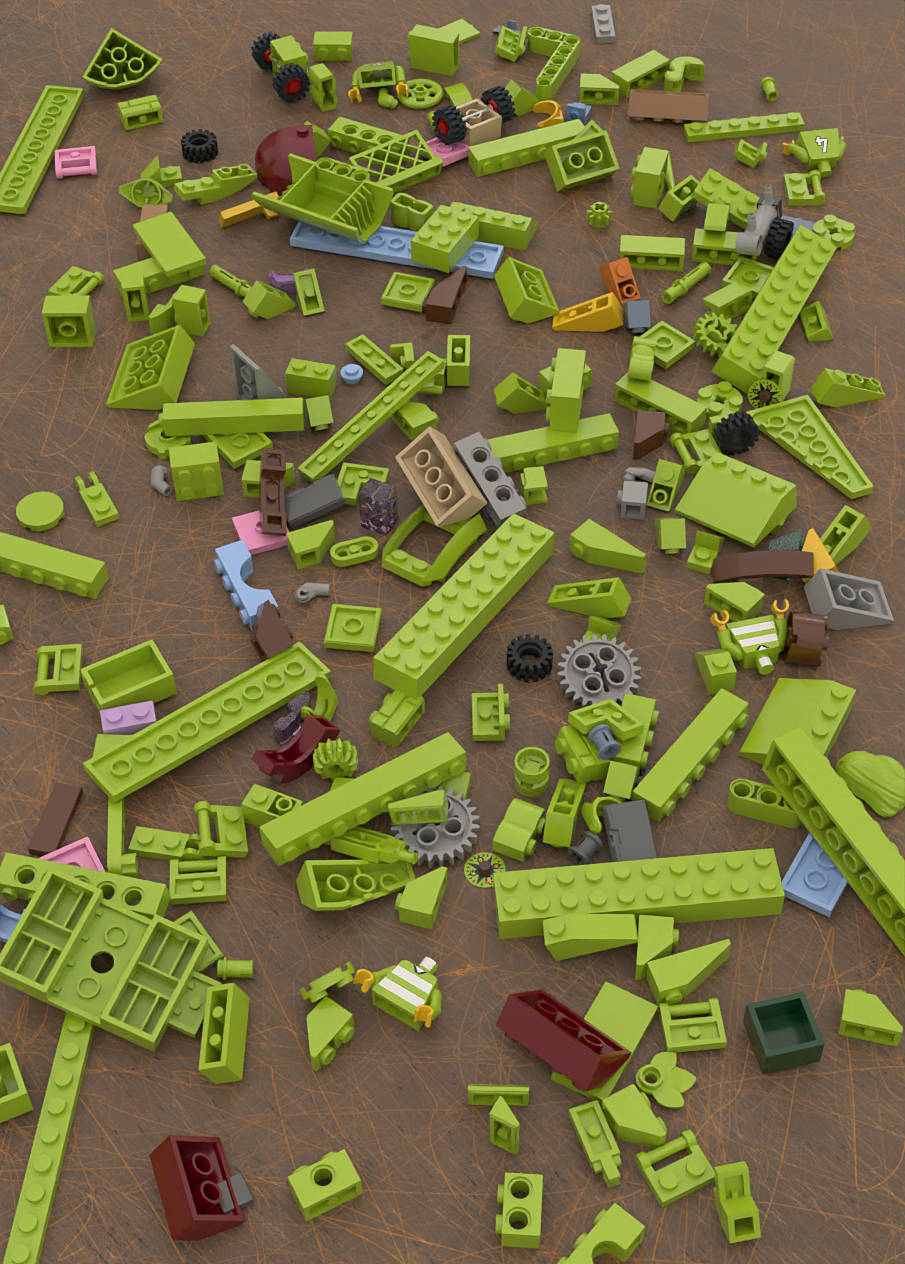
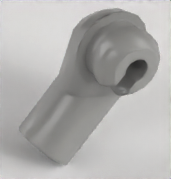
[150,465,173,496]
[295,582,331,603]

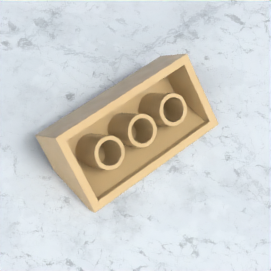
[395,426,487,527]

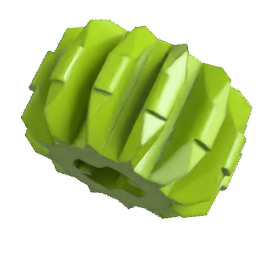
[313,738,358,781]

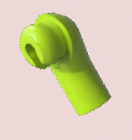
[378,88,398,109]

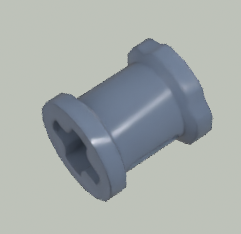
[588,724,621,760]

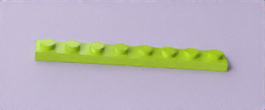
[297,351,446,483]

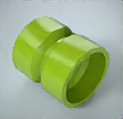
[514,747,550,797]

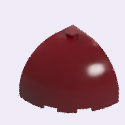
[255,124,317,196]

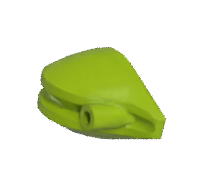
[119,178,173,208]

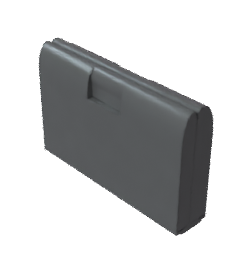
[285,474,346,529]
[601,800,658,862]

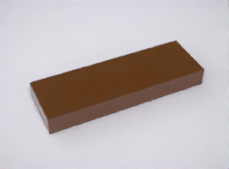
[28,783,83,856]

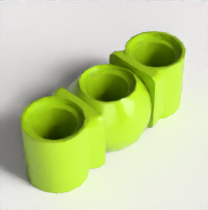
[627,336,656,381]

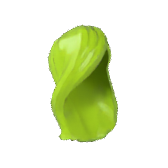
[835,751,905,817]

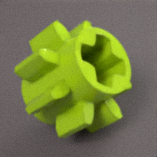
[586,202,612,229]

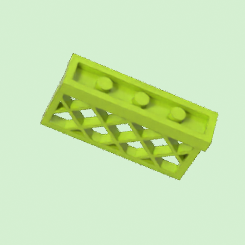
[348,130,444,194]

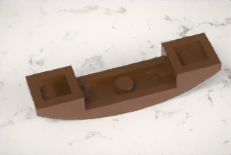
[259,448,287,536]
[713,550,814,584]

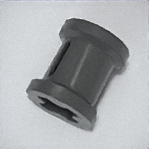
[567,831,603,865]

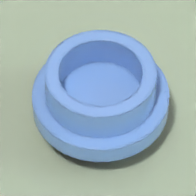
[341,364,363,384]

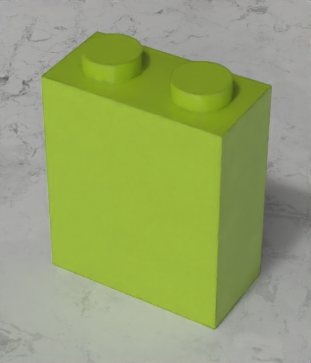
[407,24,460,77]

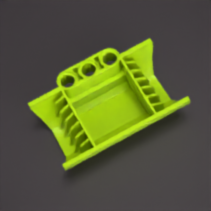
[252,153,394,244]

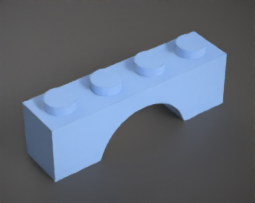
[213,540,280,631]

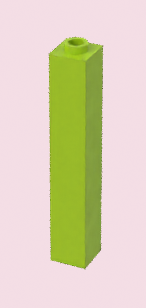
[159,398,304,436]

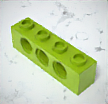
[328,117,410,166]

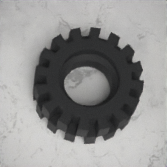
[181,129,218,164]
[764,217,794,259]
[714,411,760,455]
[507,634,553,683]

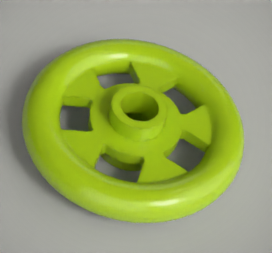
[398,79,443,109]

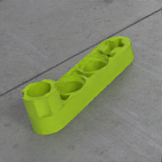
[107,797,138,878]

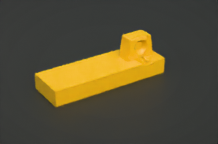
[218,192,279,228]

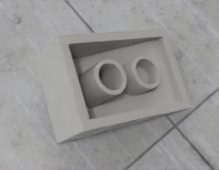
[230,344,285,400]
[803,568,894,630]

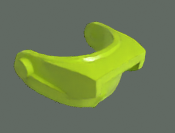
[300,674,338,721]
[581,797,622,834]

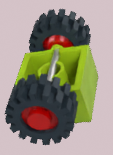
[251,32,310,103]

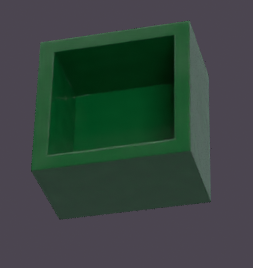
[743,992,825,1074]

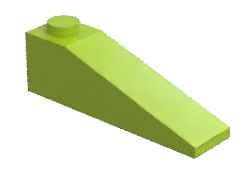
[296,860,415,911]

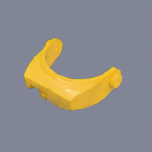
[532,100,564,129]

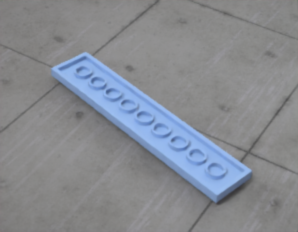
[290,222,504,279]

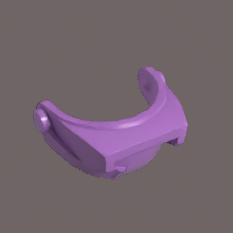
[269,268,309,293]

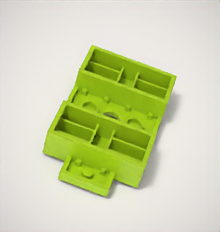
[0,867,221,1053]

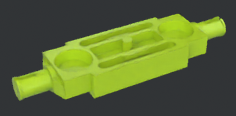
[323,826,418,865]

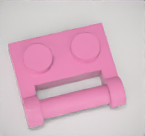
[55,146,98,179]

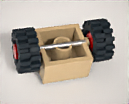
[432,86,515,146]

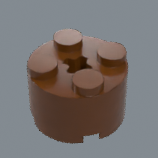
[782,612,829,666]

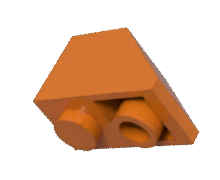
[599,257,641,305]

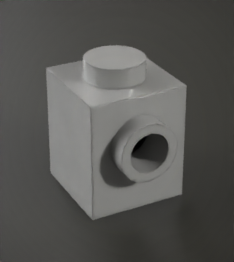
[617,481,648,520]

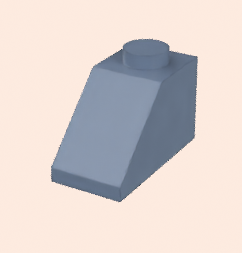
[621,300,651,333]

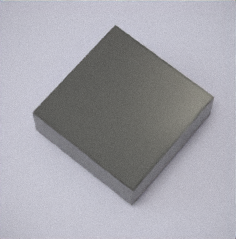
[217,1173,254,1214]

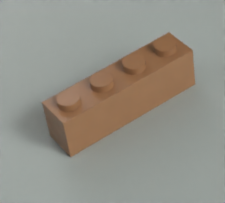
[628,89,710,123]

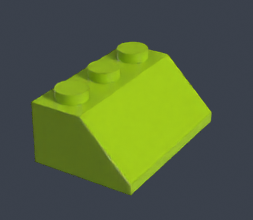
[494,257,560,324]

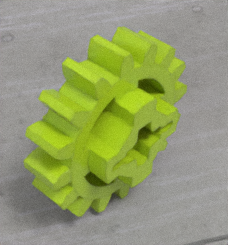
[693,312,738,357]

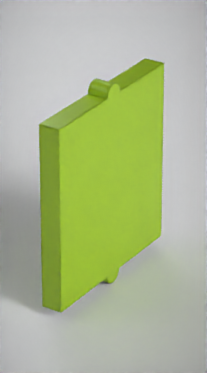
[438,19,480,44]

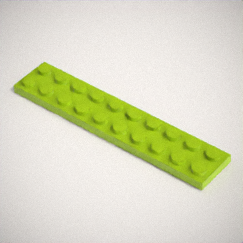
[0,85,85,214]
[83,641,331,803]

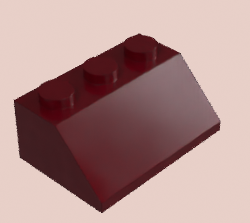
[149,1135,245,1241]

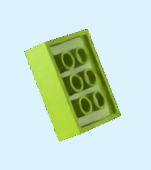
[106,325,195,410]
[675,452,797,547]
[739,678,856,765]

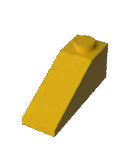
[552,292,624,332]

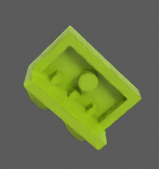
[494,25,528,62]
[472,684,510,741]

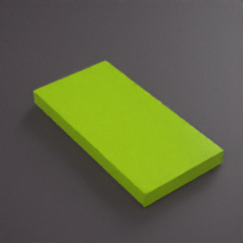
[133,212,206,278]
[551,981,659,1104]

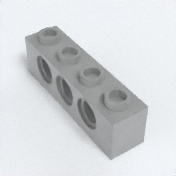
[453,432,527,529]

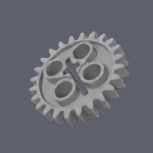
[557,634,641,708]
[391,786,480,868]

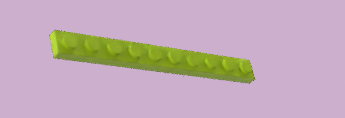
[3,1012,95,1264]

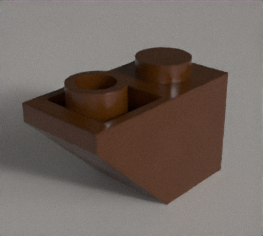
[250,600,294,662]

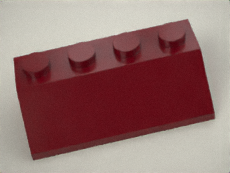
[496,989,632,1091]

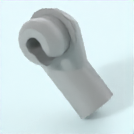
[623,467,655,483]

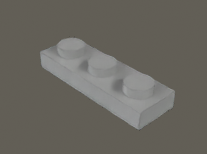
[591,4,615,44]

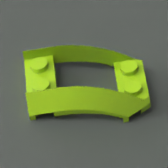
[381,504,487,587]

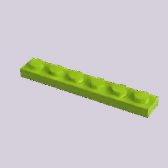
[683,112,805,143]

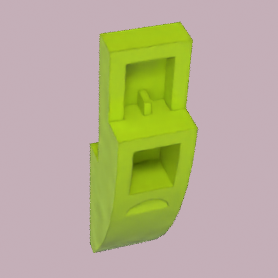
[174,164,257,205]

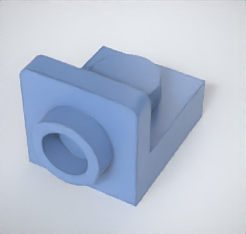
[565,102,592,125]

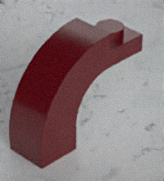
[252,715,341,783]

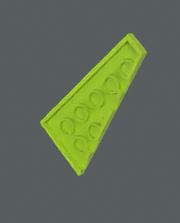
[746,395,874,499]

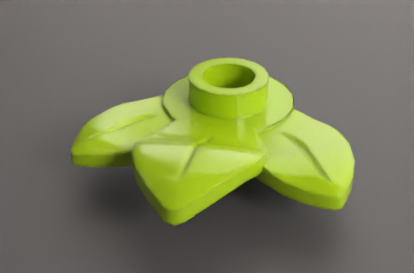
[636,1052,696,1109]

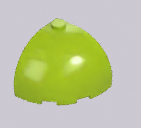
[82,28,163,90]

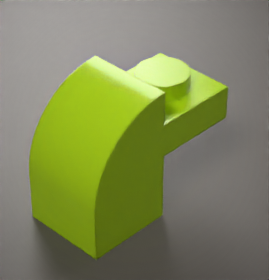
[713,1161,761,1243]

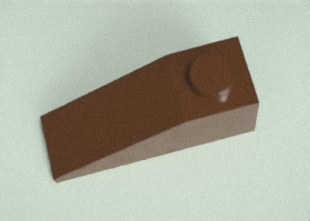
[423,266,467,324]

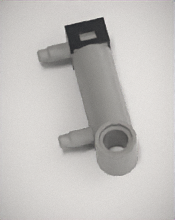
[736,185,782,256]

